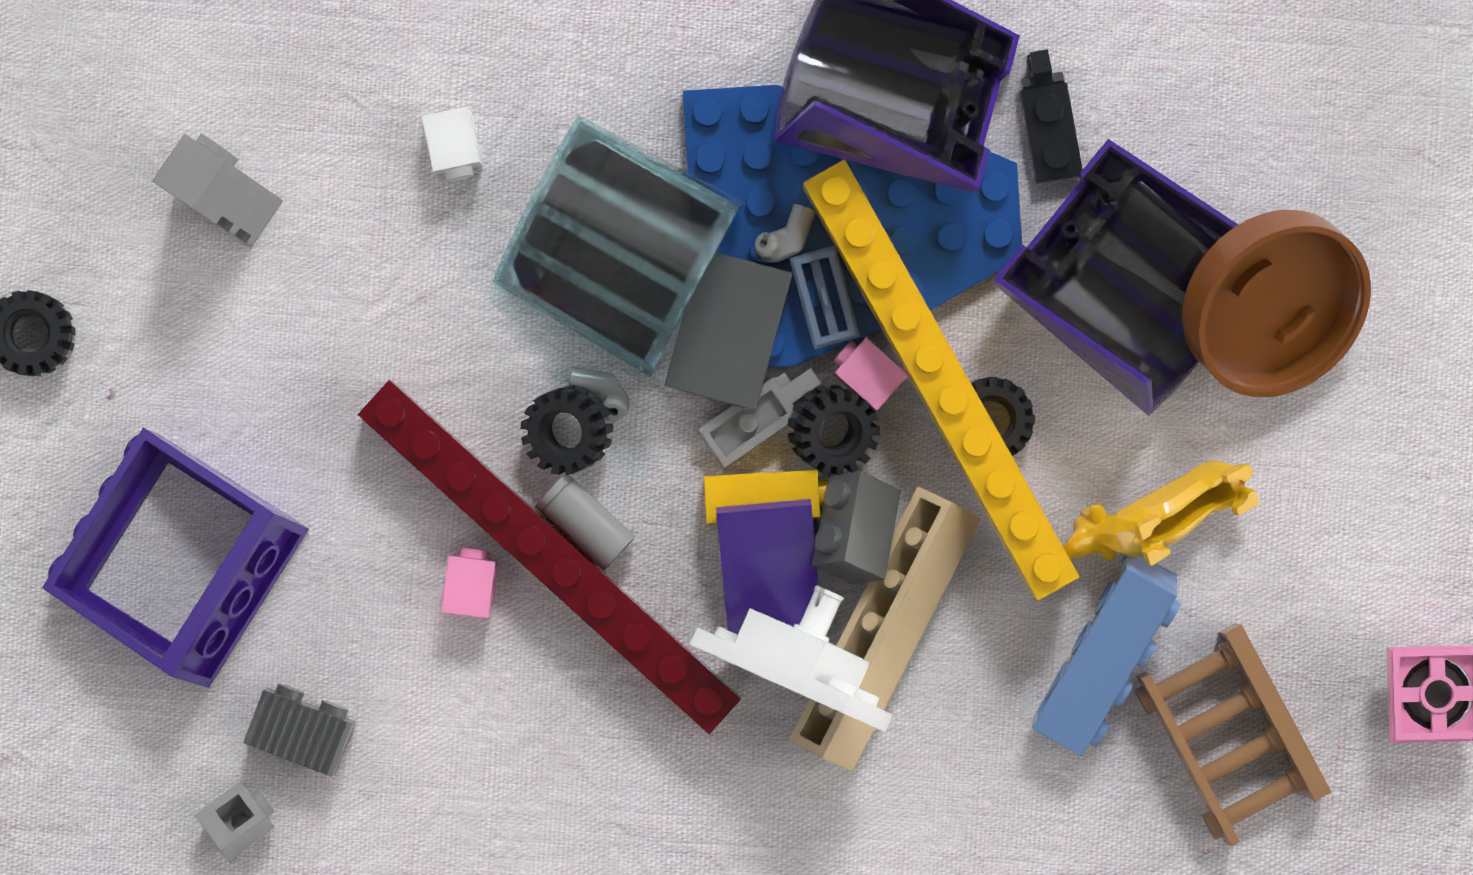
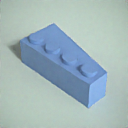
[1032,555,1181,756]

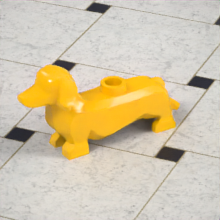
[1063,461,1259,566]

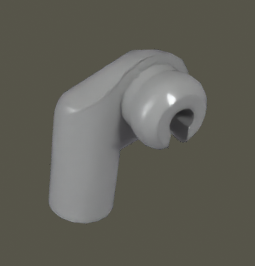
[754,204,816,262]
[569,367,630,421]

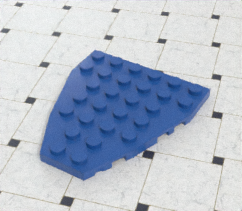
[683,85,1022,368]

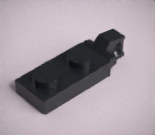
[1020,49,1083,184]

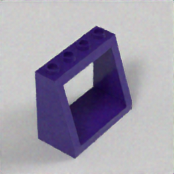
[42,427,309,688]

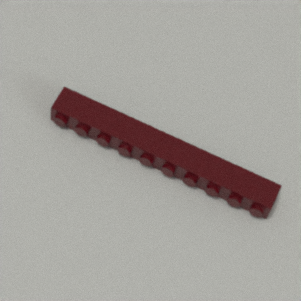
[357,380,741,734]

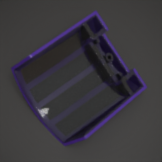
[775,0,1020,193]
[993,139,1239,416]

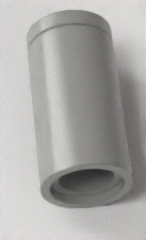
[535,473,636,571]

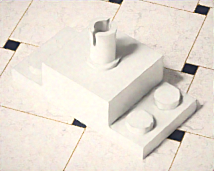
[689,585,893,732]

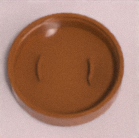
[1182,209,1371,398]

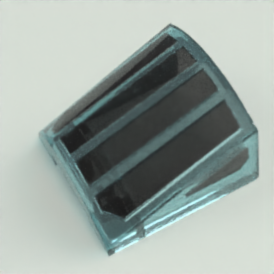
[492,115,745,377]

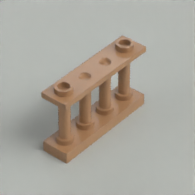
[1135,623,1332,846]

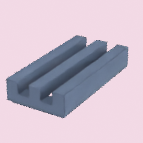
[789,245,860,350]

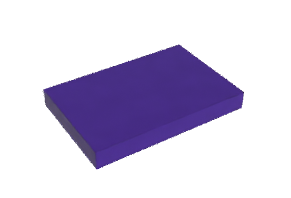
[716,499,818,635]

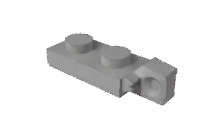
[697,368,822,470]

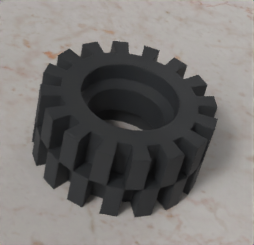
[0,290,76,377]
[971,377,1035,456]
[787,385,880,475]
[520,386,613,475]

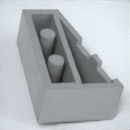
[152,133,283,247]

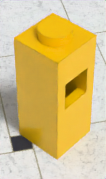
[704,470,827,524]

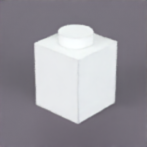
[421,106,483,181]

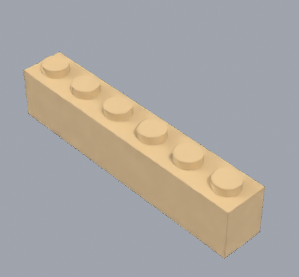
[788,486,981,772]

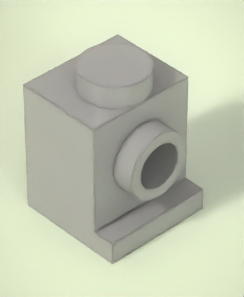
[194,781,274,864]

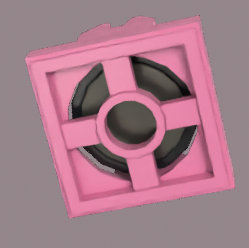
[1386,645,1473,743]

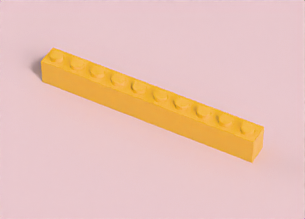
[802,159,1080,601]

